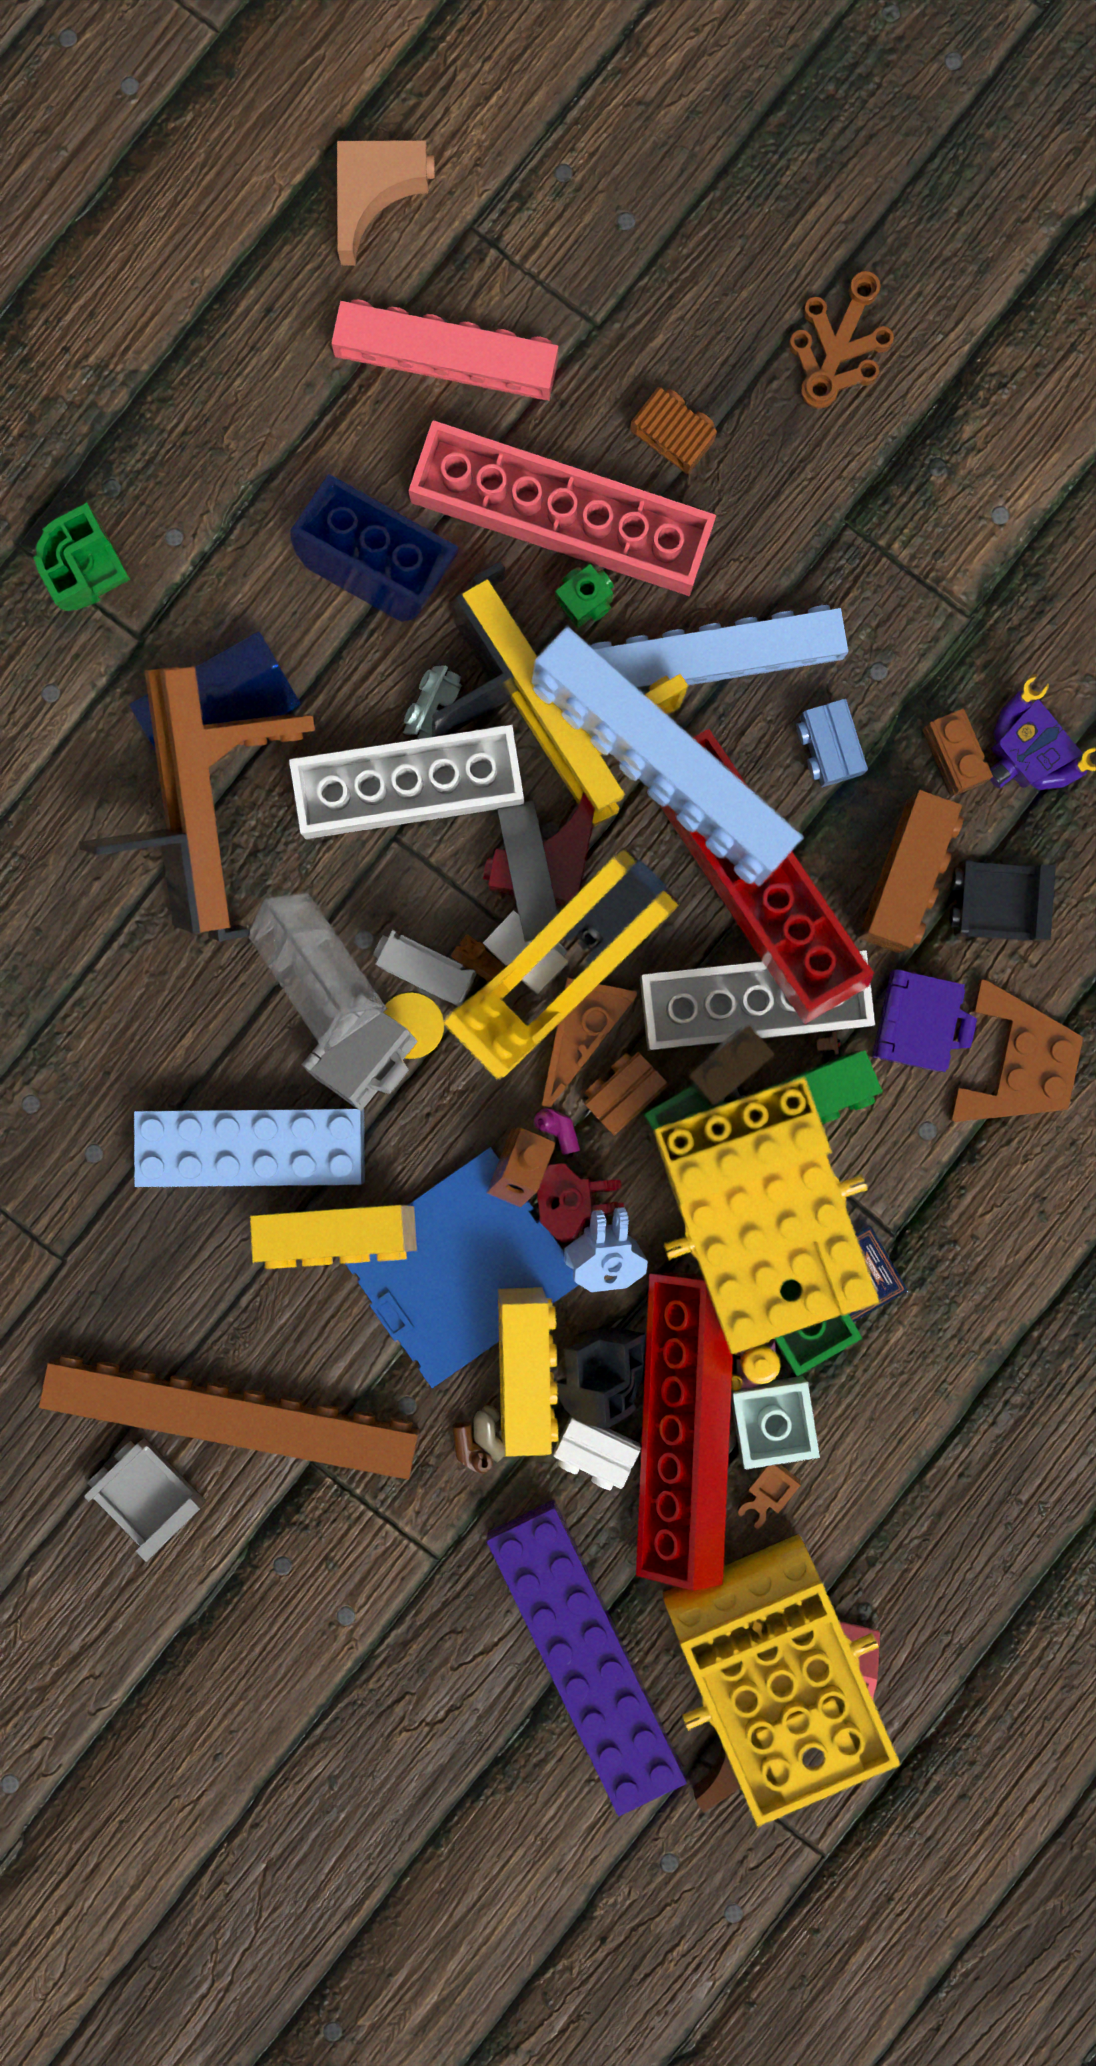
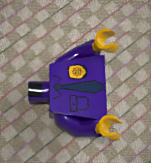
[990,674,1096,790]

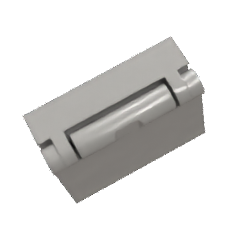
[301,995,418,1111]

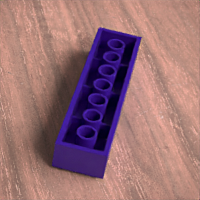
[486,1499,687,1817]

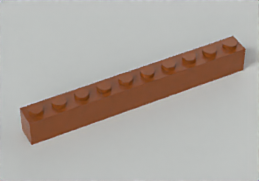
[39,1355,420,1480]

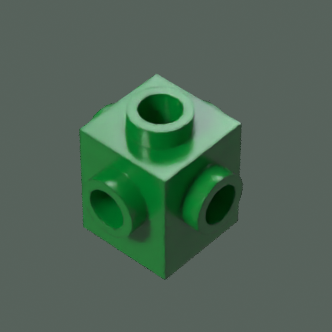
[555,564,614,629]

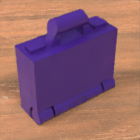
[872,969,977,1072]

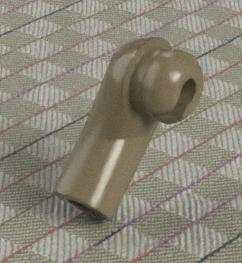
[473,1405,505,1463]

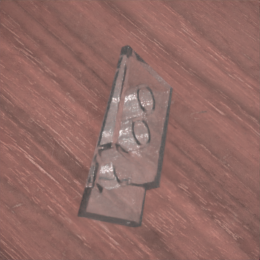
[248,893,387,1052]

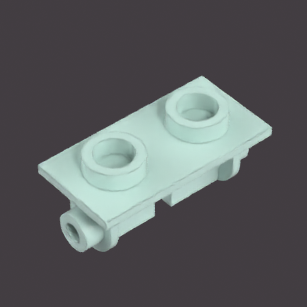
[403,666,462,739]

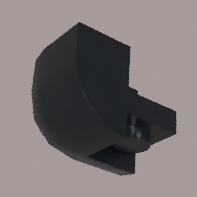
[556,1328,646,1429]

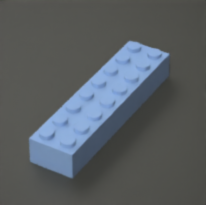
[532,627,803,886]

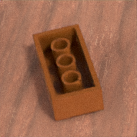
[857,790,964,953]

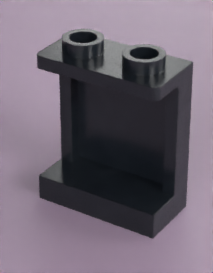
[949,859,1056,943]

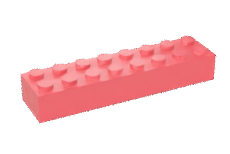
[409,420,716,596]

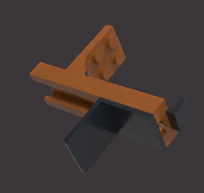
[79,667,315,941]

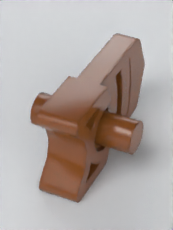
[451,935,504,982]

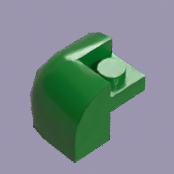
[34,503,131,611]

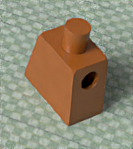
[486,1128,555,1207]

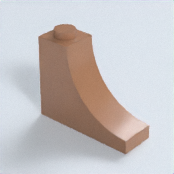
[337,140,435,266]

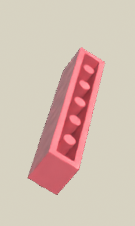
[331,299,558,401]

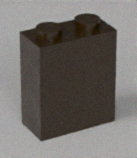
[683,1025,775,1106]

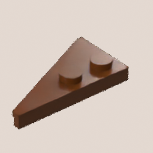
[542,978,637,1107]

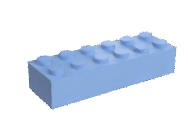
[134,1109,365,1187]

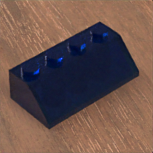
[129,631,301,750]

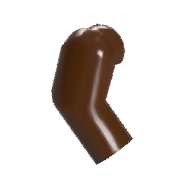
[452,1422,493,1473]

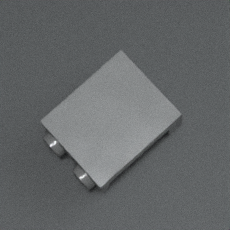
[84,1438,206,1562]

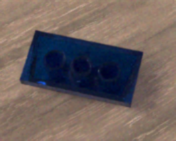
[290,474,459,622]

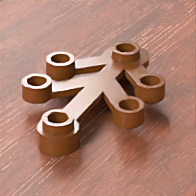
[789,271,894,409]

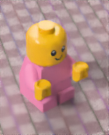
[731,1339,780,1391]

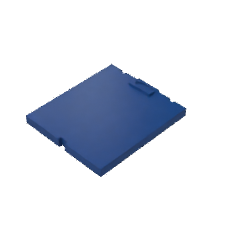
[345,1147,579,1388]

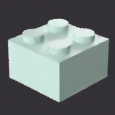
[731,1376,820,1469]

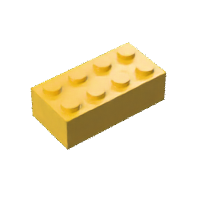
[250,1205,417,1269]
[498,1287,558,1456]

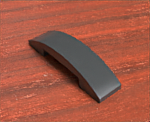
[498,801,558,943]

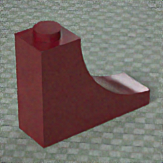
[483,791,595,906]

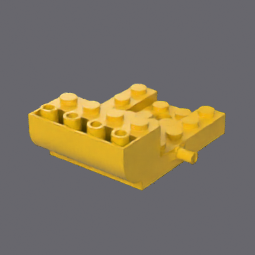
[654,1078,880,1354]
[662,1534,900,1826]

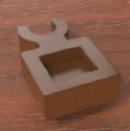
[738,1464,801,1529]

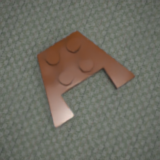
[949,979,1083,1122]

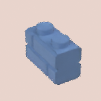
[796,699,868,787]

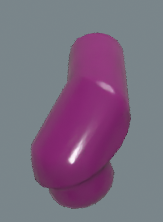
[534,1108,580,1155]

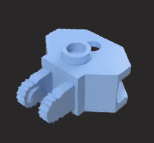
[564,1208,648,1292]

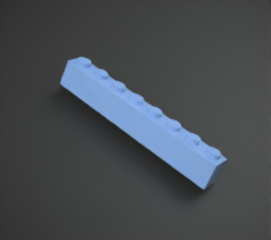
[589,605,848,693]

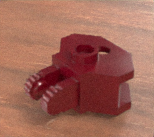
[537,1163,624,1243]

